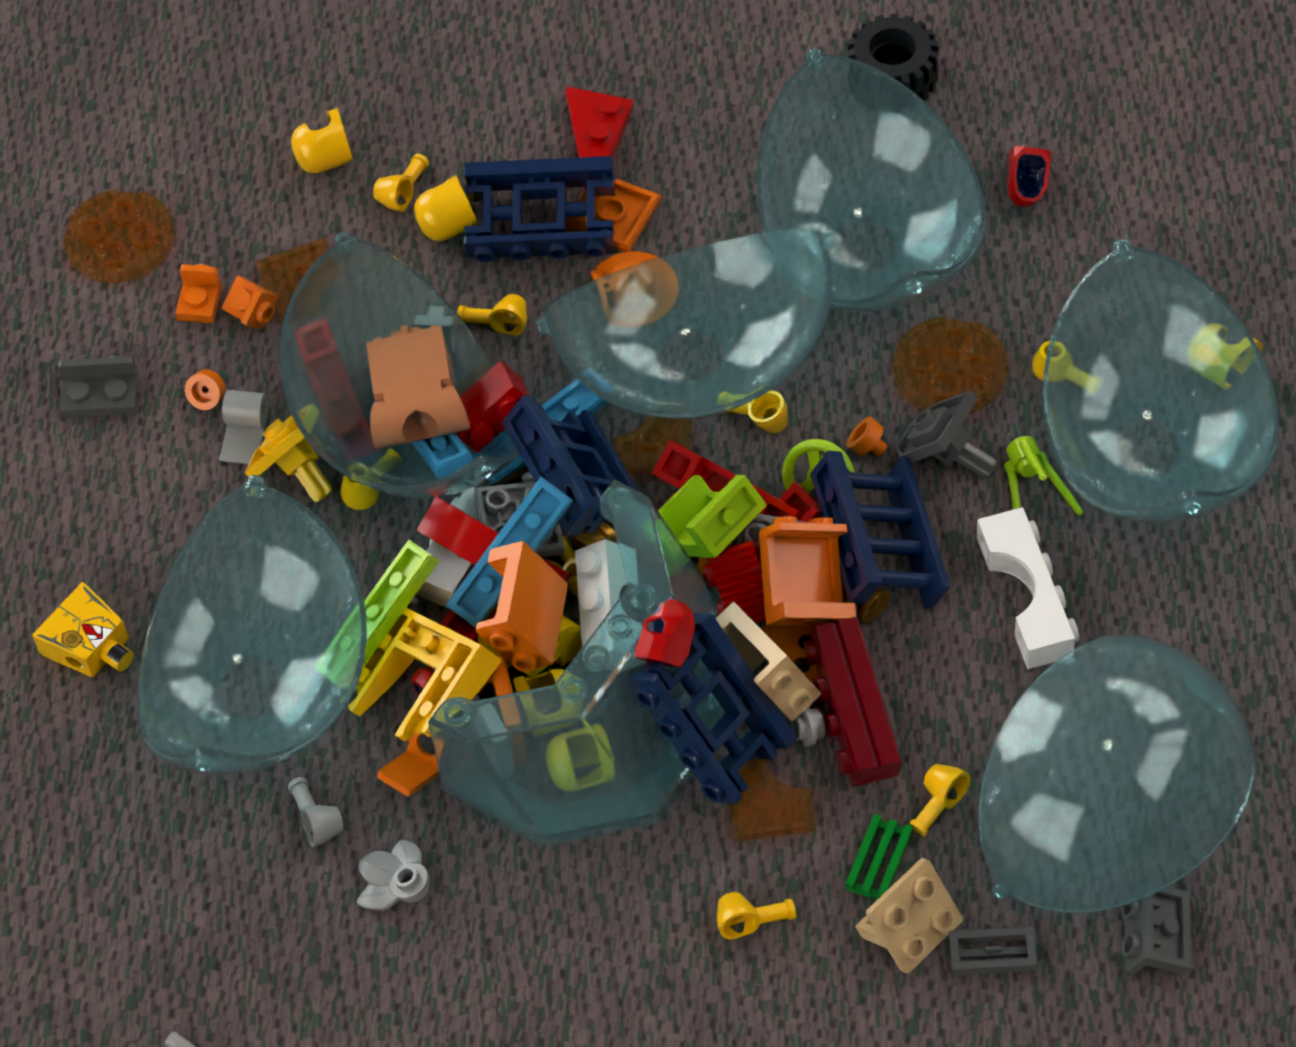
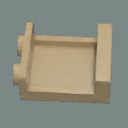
[715,601,821,721]

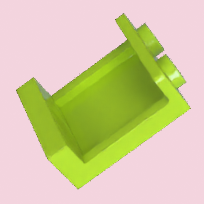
[645,475,767,558]

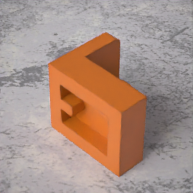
[175,264,222,323]
[221,275,279,329]

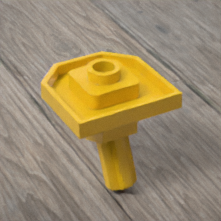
[245,405,332,502]

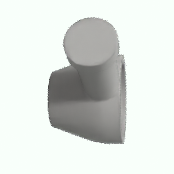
[288,777,343,847]

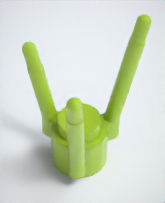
[1004,436,1083,516]

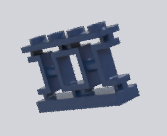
[464,156,616,262]
[502,395,653,545]
[628,613,797,804]

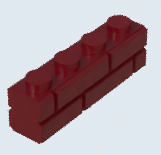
[804,617,903,787]

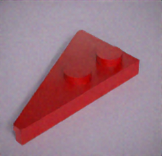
[565,86,634,200]

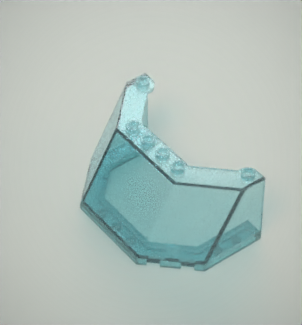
[428,479,726,849]

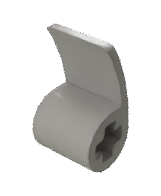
[219,390,268,464]

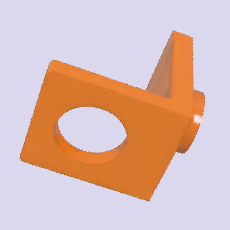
[377,730,450,797]

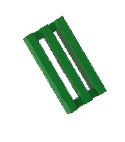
[845,814,913,900]

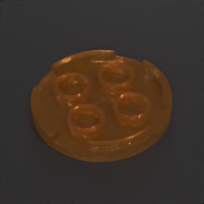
[63,189,174,283]
[893,316,1008,414]

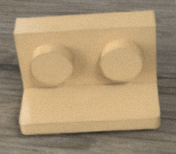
[855,858,963,974]

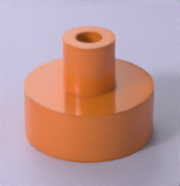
[185,369,226,410]
[846,416,887,457]

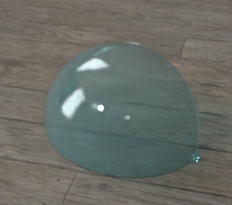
[757,49,986,311]
[536,228,835,419]
[279,231,519,499]
[1043,239,1279,523]
[137,475,367,774]
[979,634,1255,913]

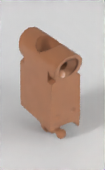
[366,325,470,450]

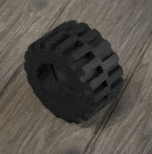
[847,14,938,112]

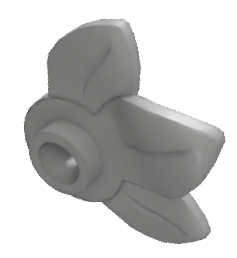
[356,840,430,911]

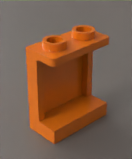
[759,516,856,626]
[475,541,568,672]

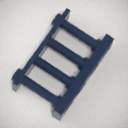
[810,450,950,609]

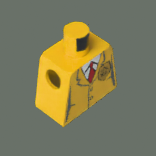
[32,582,134,677]

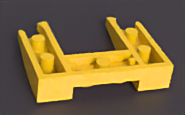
[344,608,502,741]

